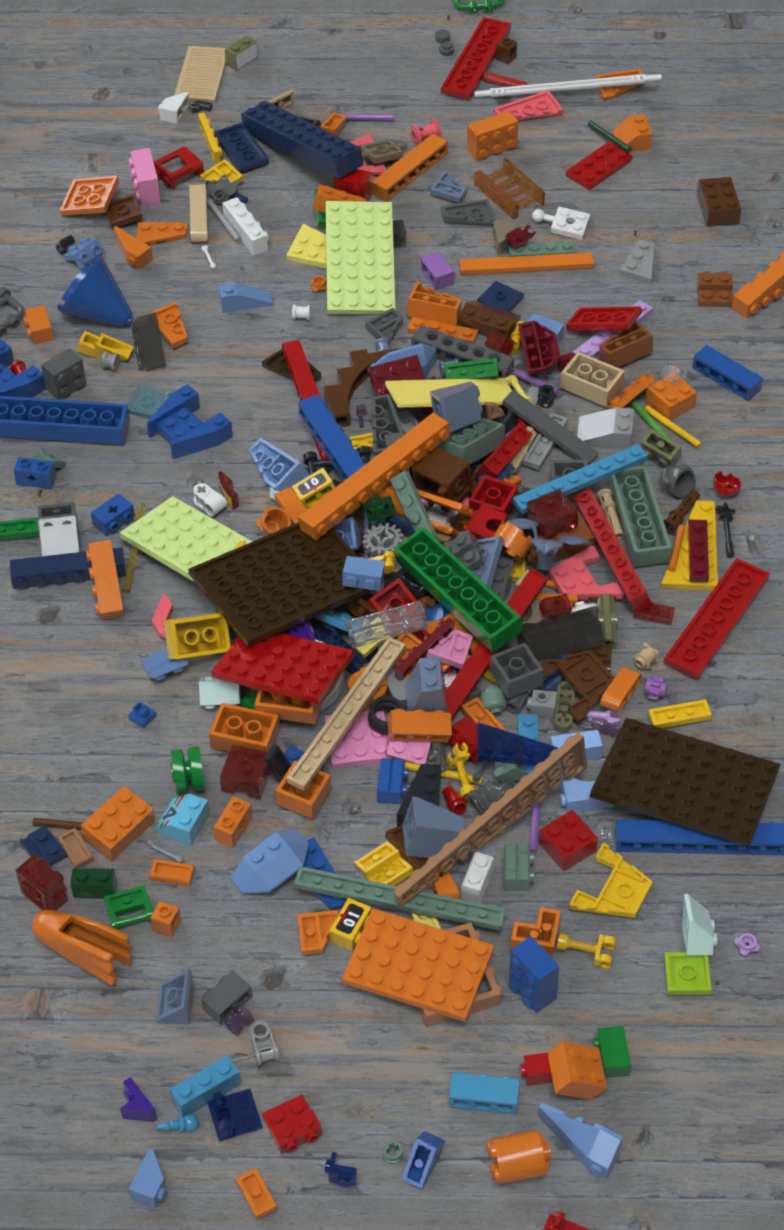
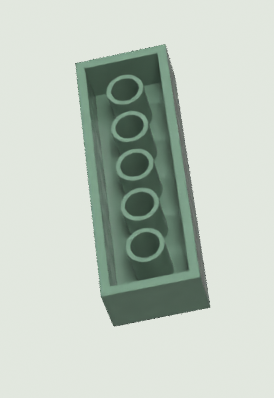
[609,465,672,567]

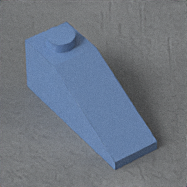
[219,284,273,312]

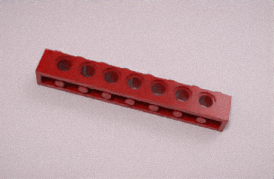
[573,488,653,613]

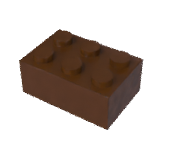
[697,177,741,227]

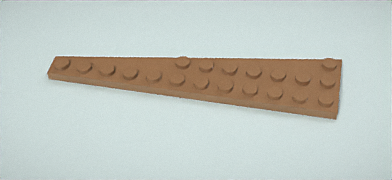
[393,732,587,907]

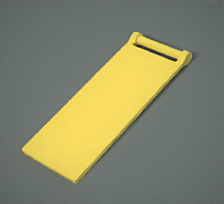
[385,375,532,407]

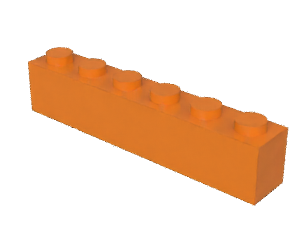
[371,133,448,202]

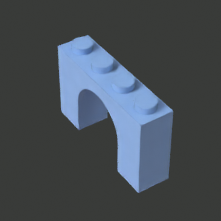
[547,730,615,813]

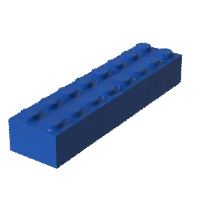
[0,396,130,445]

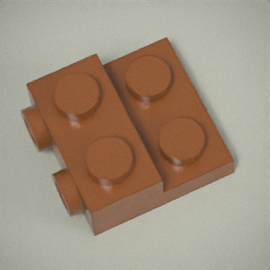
[697,271,733,307]

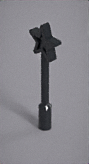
[715,502,736,558]

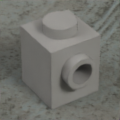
[527,689,557,720]

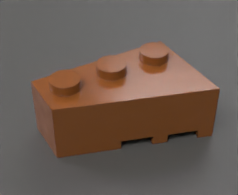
[599,321,653,368]

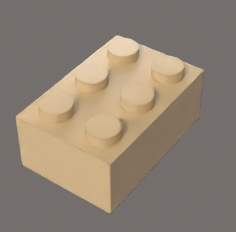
[560,352,625,407]

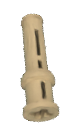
[596,489,624,540]

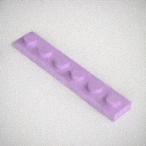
[573,300,653,358]

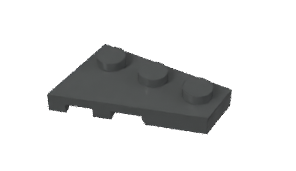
[441,199,496,225]

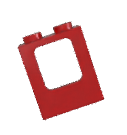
[153,146,204,190]

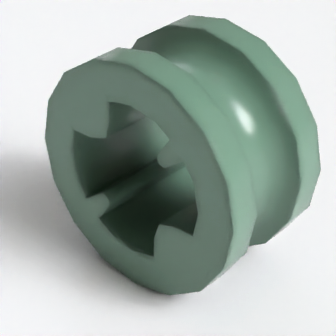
[383,1140,403,1164]

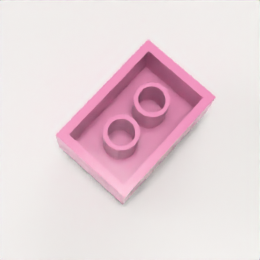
[128,148,161,207]

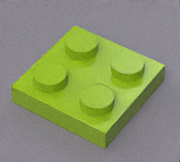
[664,952,712,995]

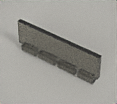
[130,312,166,371]

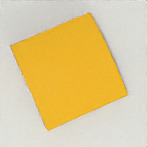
[354,841,414,886]

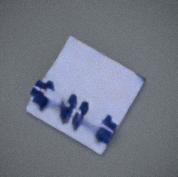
[207,1089,263,1142]

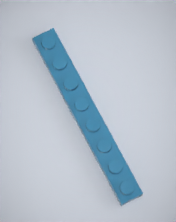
[512,444,648,515]

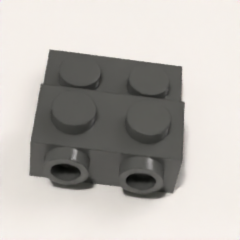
[443,530,484,571]

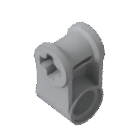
[250,1020,280,1066]

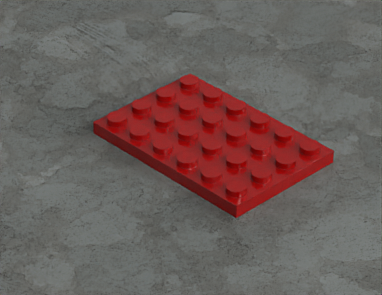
[211,632,354,704]

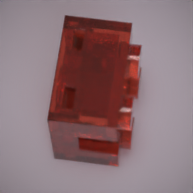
[527,489,579,540]
[220,745,270,799]
[15,854,68,911]

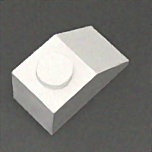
[158,92,190,124]

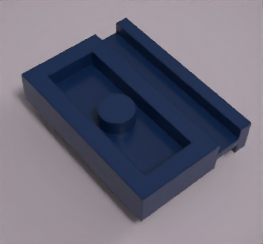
[20,825,67,872]

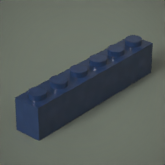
[10,547,126,589]

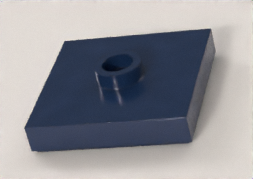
[477,281,524,312]

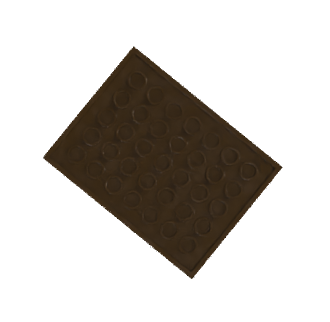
[188,522,374,646]
[590,718,781,847]

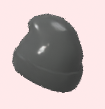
[660,464,696,498]

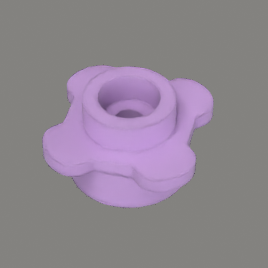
[734,933,760,956]

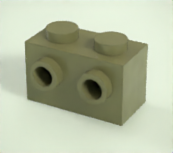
[641,428,682,467]

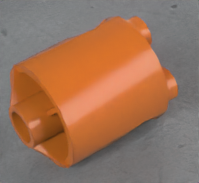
[486,1130,552,1184]

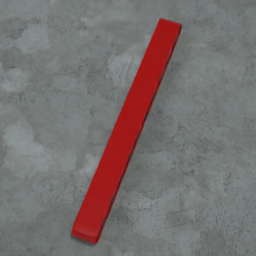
[446,568,548,722]

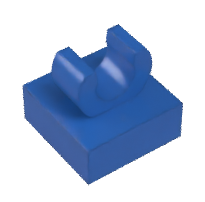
[128,702,157,729]

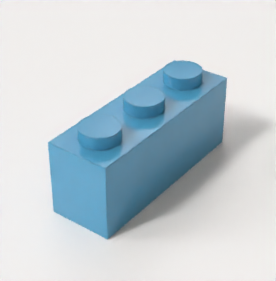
[169,1055,241,1117]
[449,1072,519,1115]

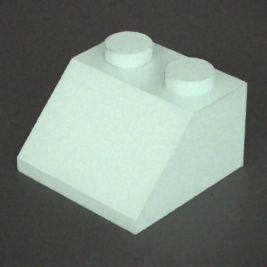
[199,676,241,709]
[682,894,717,955]

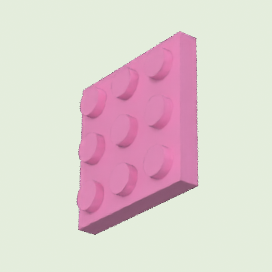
[325,709,392,769]

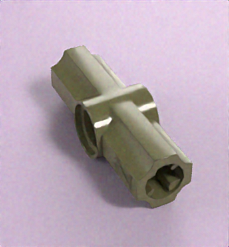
[597,594,617,648]

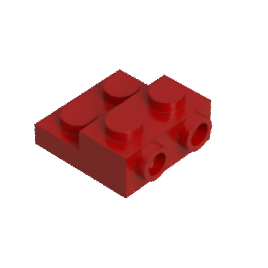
[262,1094,322,1154]

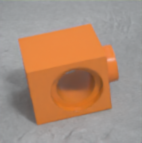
[150,901,181,938]

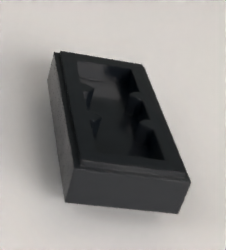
[263,745,291,784]

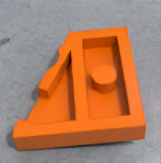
[297,910,338,955]

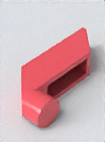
[152,593,173,639]

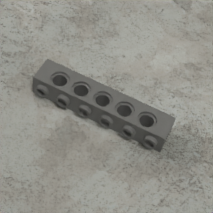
[412,325,514,378]

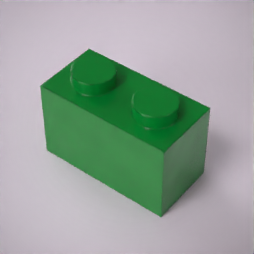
[593,1025,631,1078]

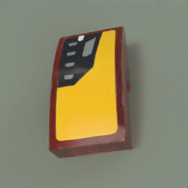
[218,471,239,510]

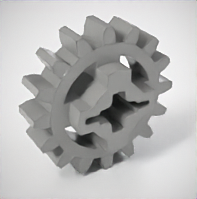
[363,523,404,557]

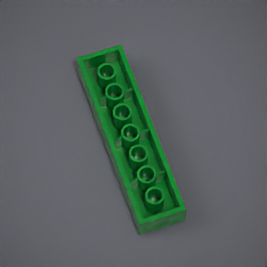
[393,527,523,653]

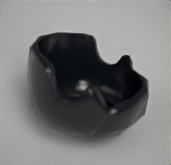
[400,571,427,598]

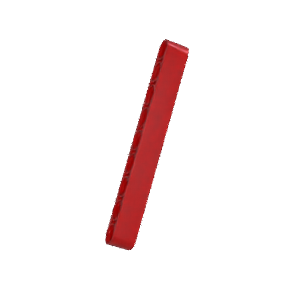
[282,339,328,460]

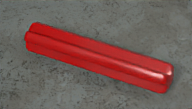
[483,72,527,87]

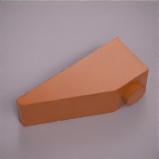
[113,226,153,270]

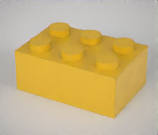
[164,612,231,660]

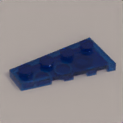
[476,722,558,766]

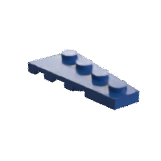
[294,837,347,911]

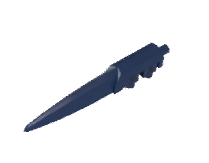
[309,617,364,671]

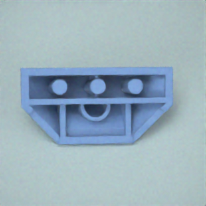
[370,343,436,378]
[231,829,310,895]

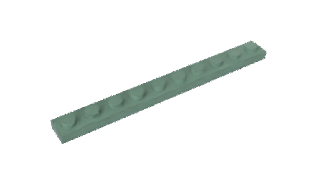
[294,866,506,931]

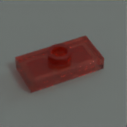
[634,603,675,626]

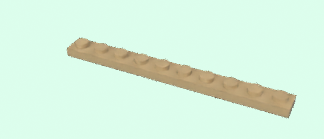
[286,637,406,791]

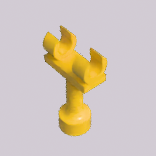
[446,742,476,799]
[557,933,616,969]

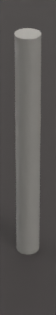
[207,200,242,243]

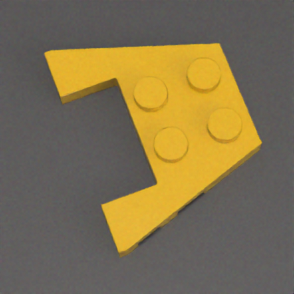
[569,842,653,918]

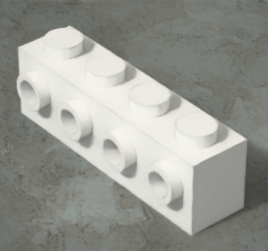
[223,198,269,256]

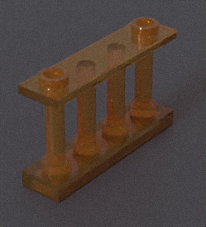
[474,158,545,220]

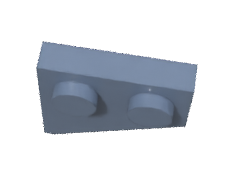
[430,171,467,203]

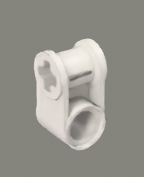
[193,483,227,517]

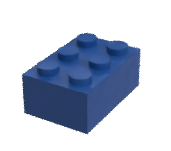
[509,936,560,1013]

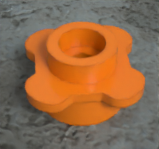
[310,276,327,292]

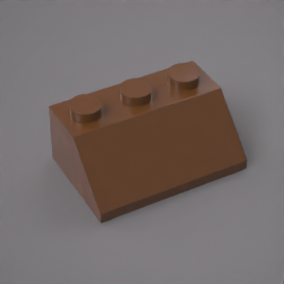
[459,300,521,343]

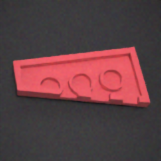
[493,90,564,120]

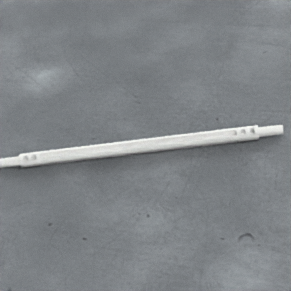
[475,74,662,98]

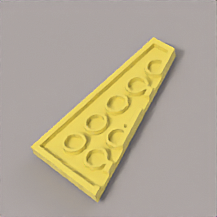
[286,224,326,268]

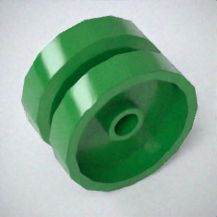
[170,746,205,794]

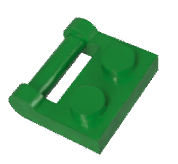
[104,885,153,930]

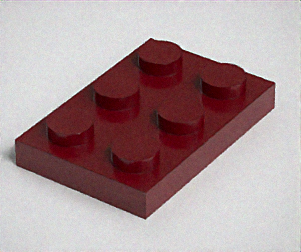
[367,355,426,399]

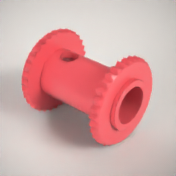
[411,118,442,146]

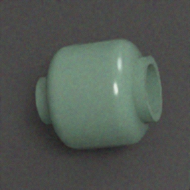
[480,685,508,716]

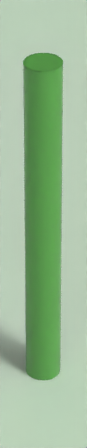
[629,398,673,441]

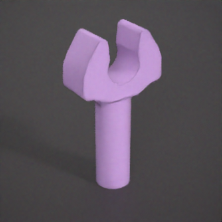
[585,709,621,727]

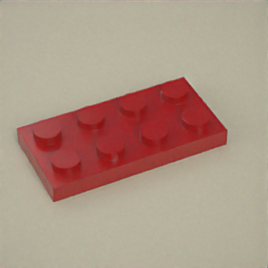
[566,142,633,191]
[566,306,642,332]

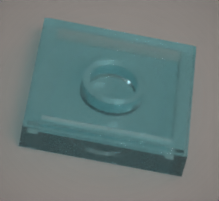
[127,385,171,419]

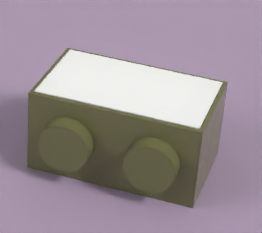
[224,36,258,71]

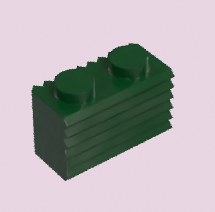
[70,867,117,898]

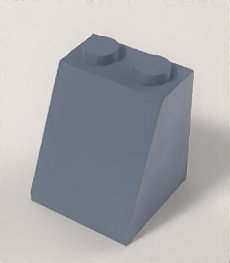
[430,381,483,432]
[406,656,448,713]
[402,796,467,858]

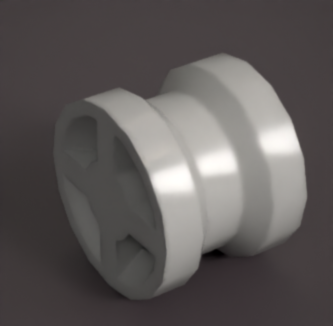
[101,351,120,371]

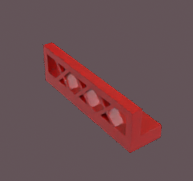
[475,423,533,478]

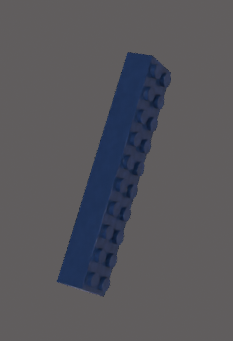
[241,101,364,179]

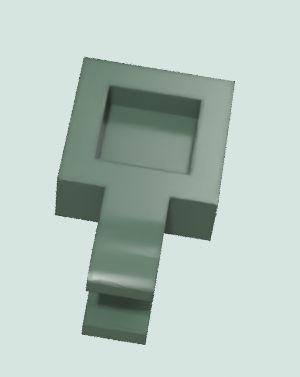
[32,448,66,468]

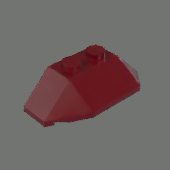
[518,320,561,374]

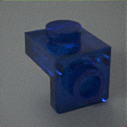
[325,1152,358,1187]

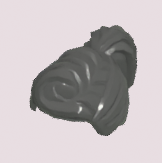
[465,782,515,814]

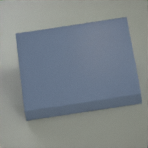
[156,969,194,1025]

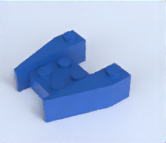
[0,339,46,398]
[147,384,233,459]

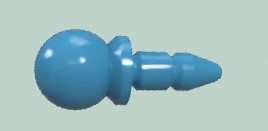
[157,1113,199,1132]

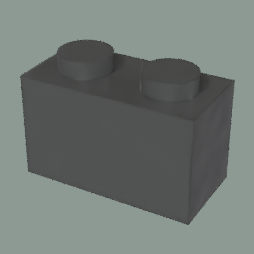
[201,971,252,1025]

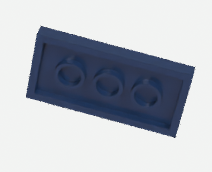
[214,122,269,173]

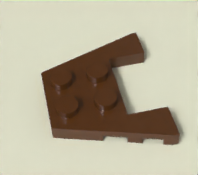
[539,650,615,724]

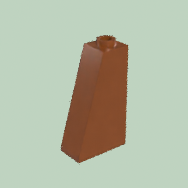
[525,512,595,569]

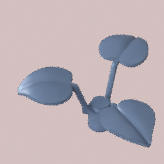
[505,518,591,570]

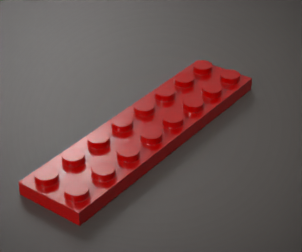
[441,17,511,99]
[663,558,770,679]

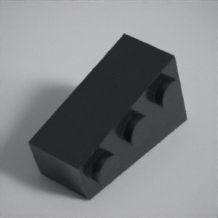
[397,764,441,827]

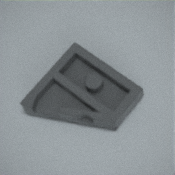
[366,308,403,342]

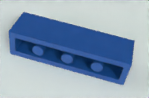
[692,345,763,401]

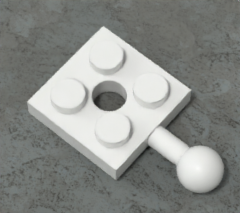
[532,207,590,240]

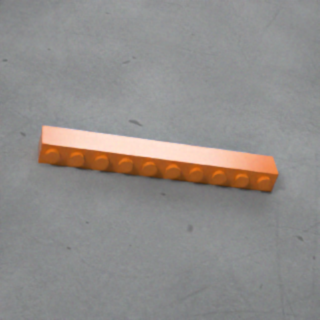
[298,413,450,540]

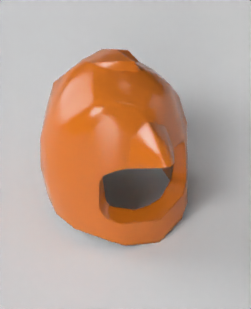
[255,507,291,537]

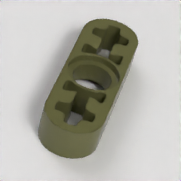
[554,681,575,733]

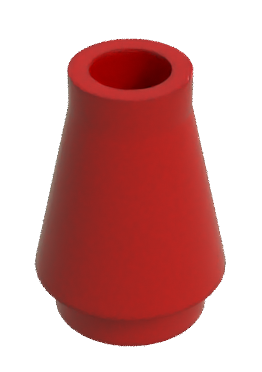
[442,786,467,815]

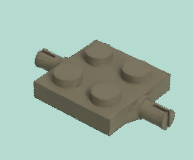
[360,139,407,164]

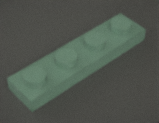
[508,241,576,257]
[390,471,439,539]

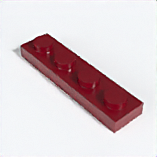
[688,519,709,582]
[395,617,455,682]

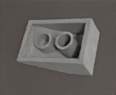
[577,407,634,449]

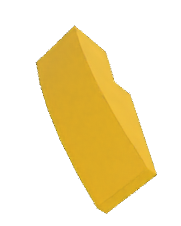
[76,331,134,361]

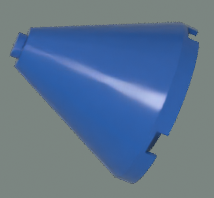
[57,255,133,327]

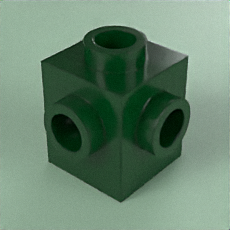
[363,495,396,524]

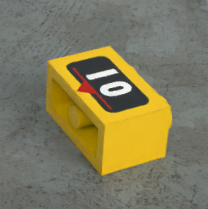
[292,468,336,510]
[329,898,371,951]

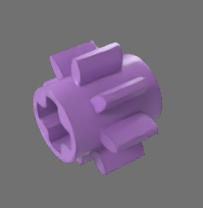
[645,675,668,700]

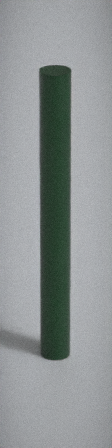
[587,120,632,153]

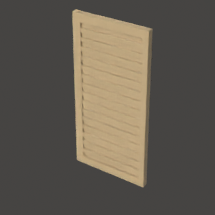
[174,46,226,102]

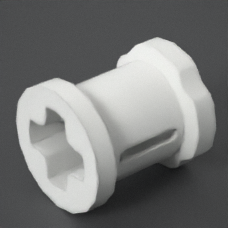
[292,304,311,320]

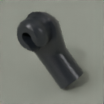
[56,235,75,254]

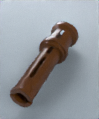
[663,490,700,534]

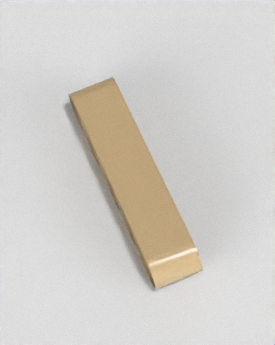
[189,184,208,243]

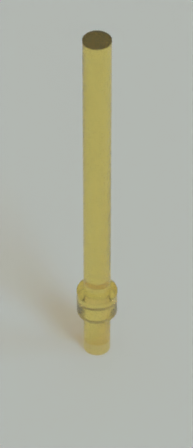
[123,503,145,594]

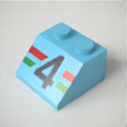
[154,793,210,845]

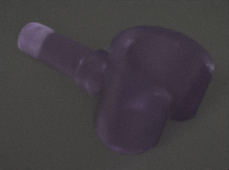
[356,404,367,428]

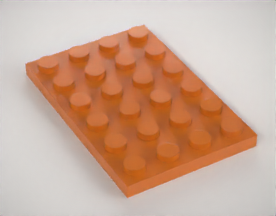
[342,908,494,1022]

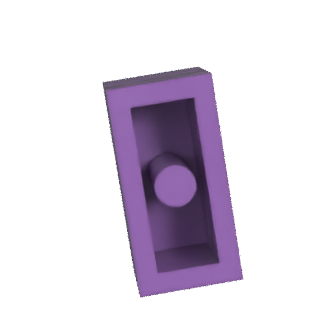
[421,251,455,290]

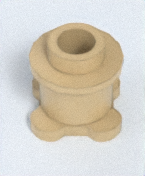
[634,643,659,670]

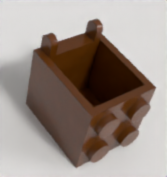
[412,447,473,513]

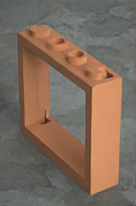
[419,922,503,1027]

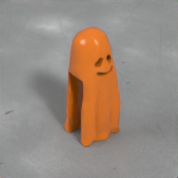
[379,483,473,540]
[32,910,133,986]

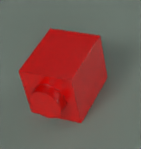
[520,1052,553,1086]

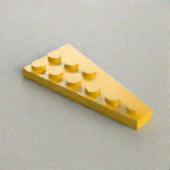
[660,500,718,591]

